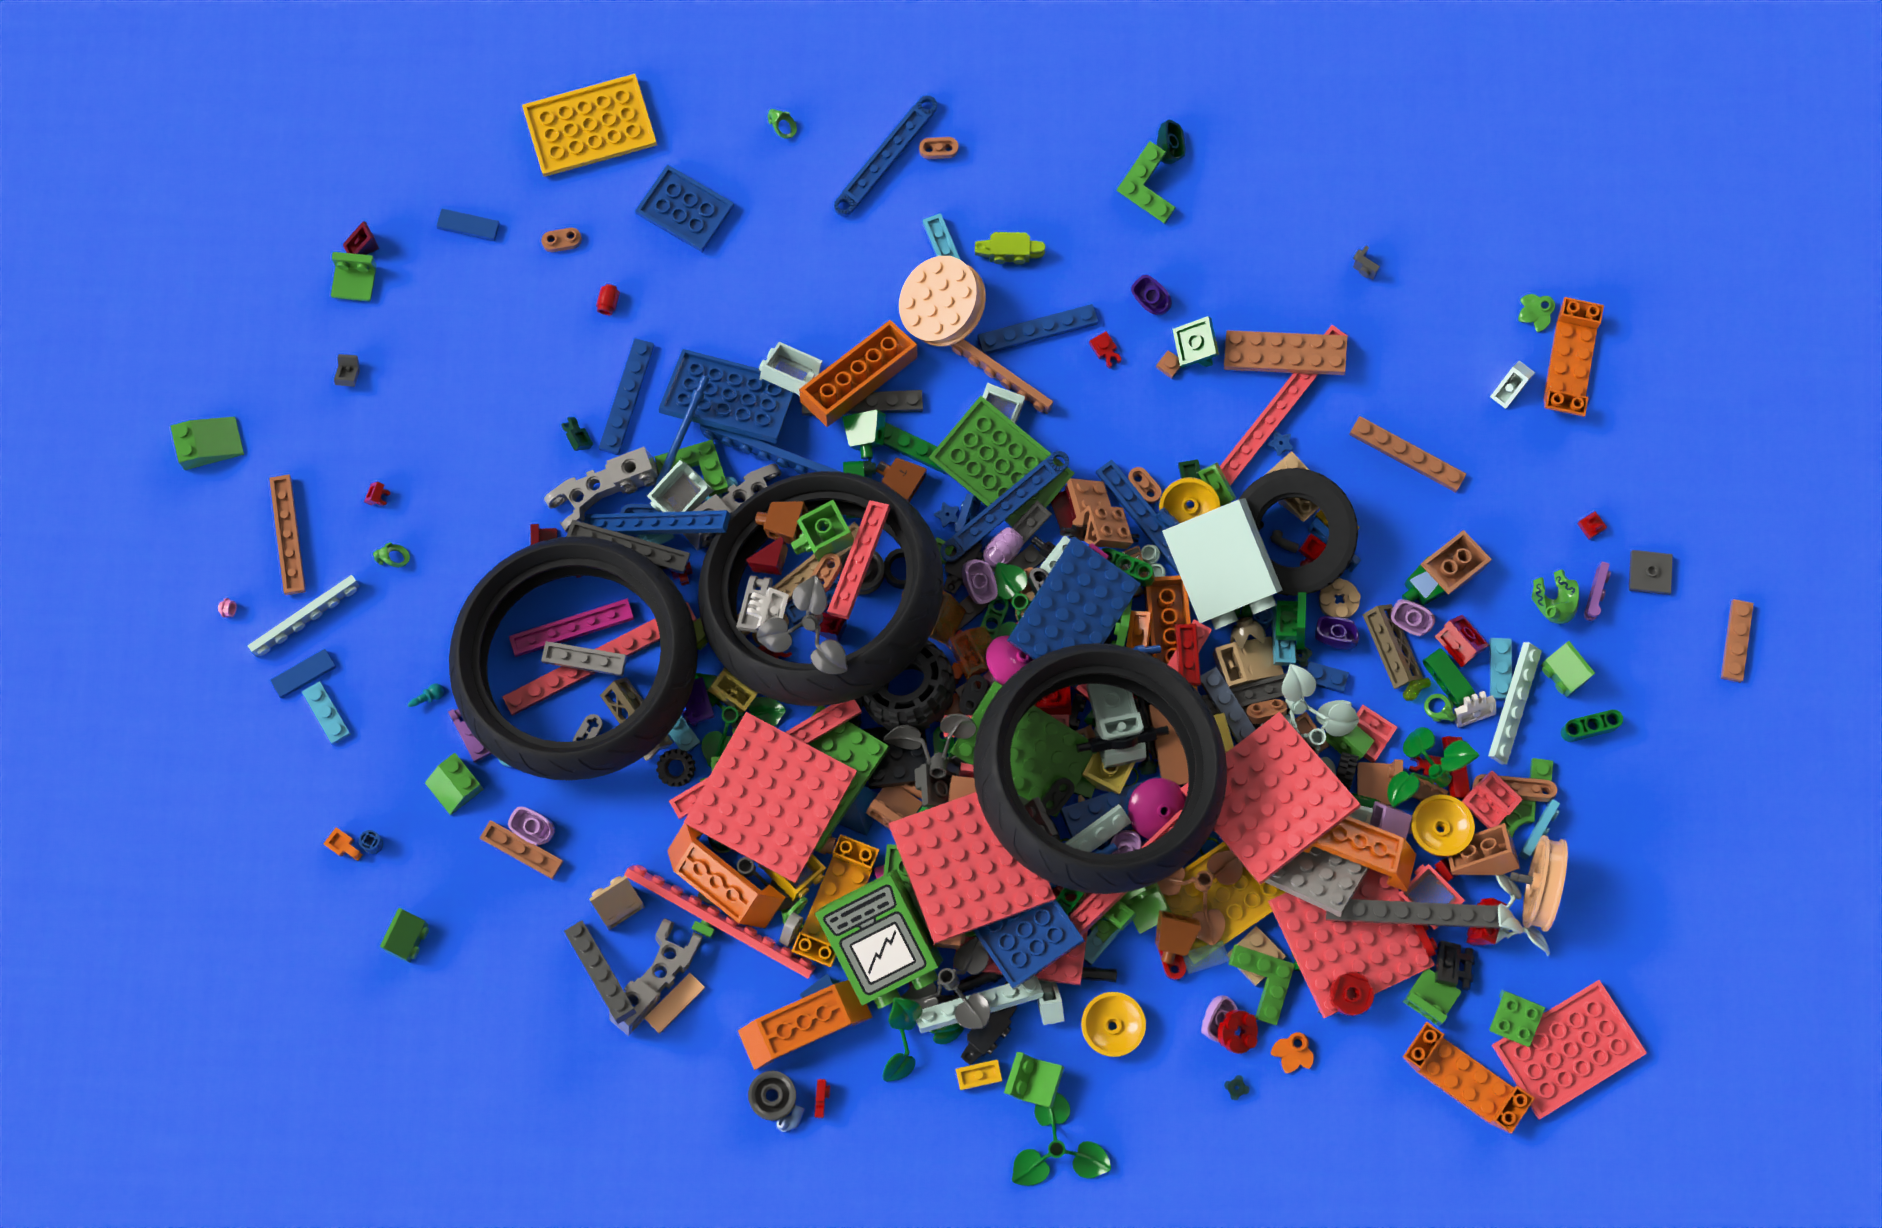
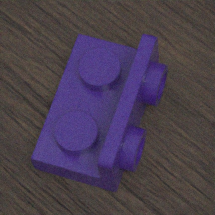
[683,677,715,727]

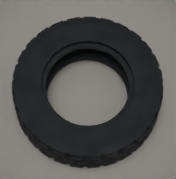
[1238,468,1358,596]

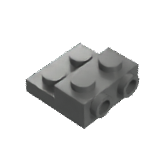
[915,764,957,808]

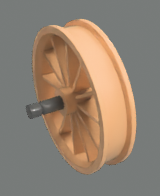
[1510,835,1568,932]

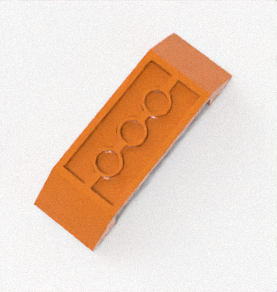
[1543,297,1604,417]
[1303,816,1416,892]
[667,824,786,928]
[738,980,873,1070]
[1403,1022,1535,1134]

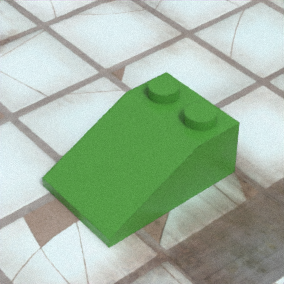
[170,416,244,470]

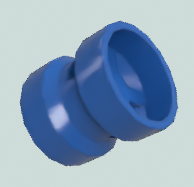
[1252,608,1273,631]
[359,830,384,854]

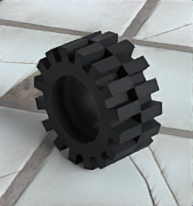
[656,749,696,787]
[1336,752,1359,791]

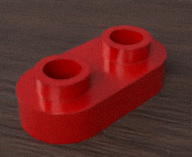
[1413,925,1438,958]
[1158,949,1186,980]

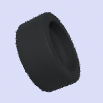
[884,548,906,589]

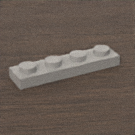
[541,641,627,677]

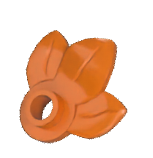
[1271,1032,1314,1074]

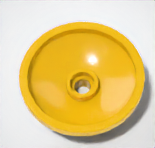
[1159,477,1221,523]
[1411,795,1475,857]
[1081,992,1146,1057]

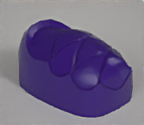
[1131,275,1172,315]
[1315,616,1359,650]

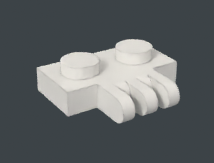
[747,587,789,629]
[1454,691,1496,728]

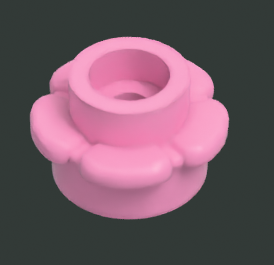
[218,598,237,618]

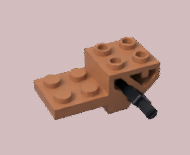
[1060,478,1140,549]

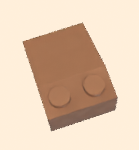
[1420,530,1492,595]
[1448,823,1520,875]

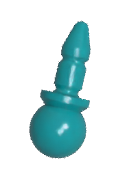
[408,683,444,707]

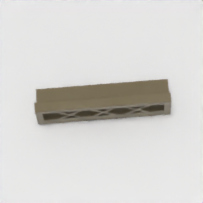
[1362,604,1424,689]
[600,677,673,761]

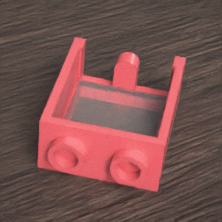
[1398,864,1465,930]

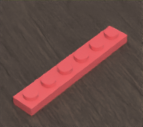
[827,500,891,620]

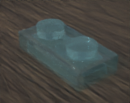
[1183,941,1229,974]

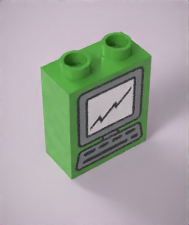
[815,869,943,1009]

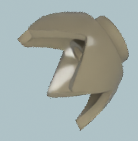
[1230,617,1266,649]

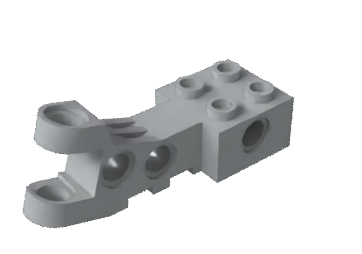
[544,447,659,533]
[683,464,781,551]
[609,918,703,1036]

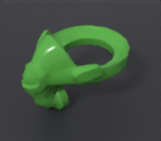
[767,109,797,139]
[373,542,410,568]
[1424,694,1456,722]
[781,897,808,929]

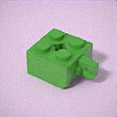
[791,500,854,562]

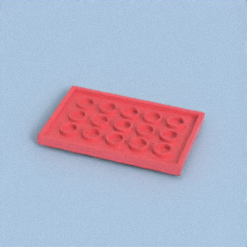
[1491,980,1647,1120]

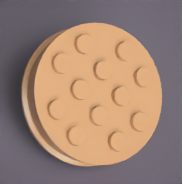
[899,256,986,347]

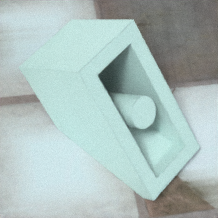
[1490,360,1535,409]
[1037,980,1064,1025]

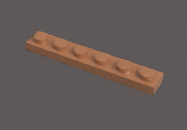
[950,339,1053,414]
[1349,416,1466,493]
[269,474,306,596]

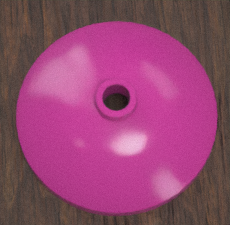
[986,635,1034,686]
[1128,778,1186,839]

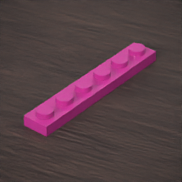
[509,598,634,657]

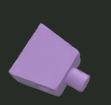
[1370,801,1412,839]

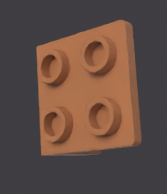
[1357,759,1403,806]
[866,786,922,829]

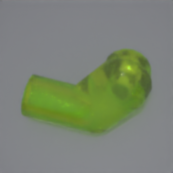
[1403,678,1431,701]

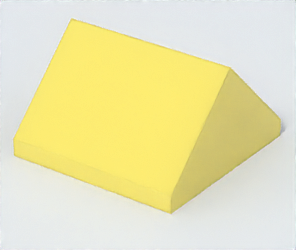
[1082,752,1136,794]

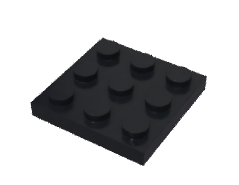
[862,727,927,789]

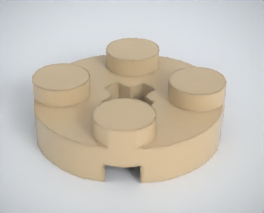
[1319,578,1361,619]

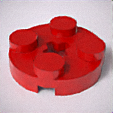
[1330,972,1374,1016]
[1218,1010,1258,1054]

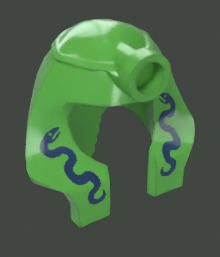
[1531,569,1579,624]

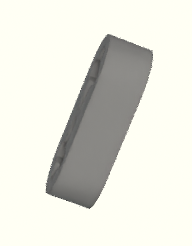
[573,714,603,741]
[779,912,803,948]

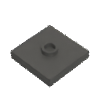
[1629,550,1673,595]

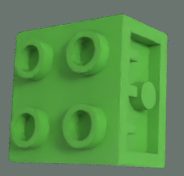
[331,252,377,302]
[1120,883,1172,934]
[1403,969,1461,1027]
[1489,989,1545,1047]
[1004,1052,1064,1108]

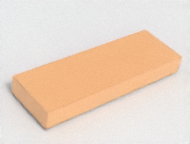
[644,973,705,1034]

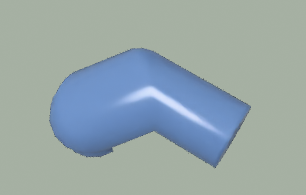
[776,1105,805,1132]

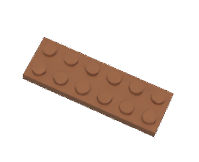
[1224,330,1347,375]

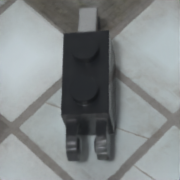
[943,539,983,596]
[960,1005,1017,1065]

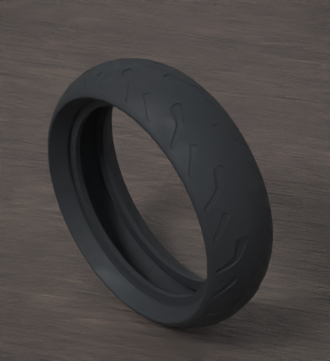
[698,471,944,706]
[449,536,698,781]
[973,643,1227,894]

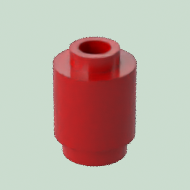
[596,284,620,315]

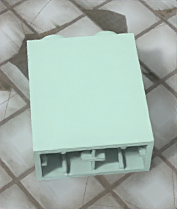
[1162,498,1282,630]

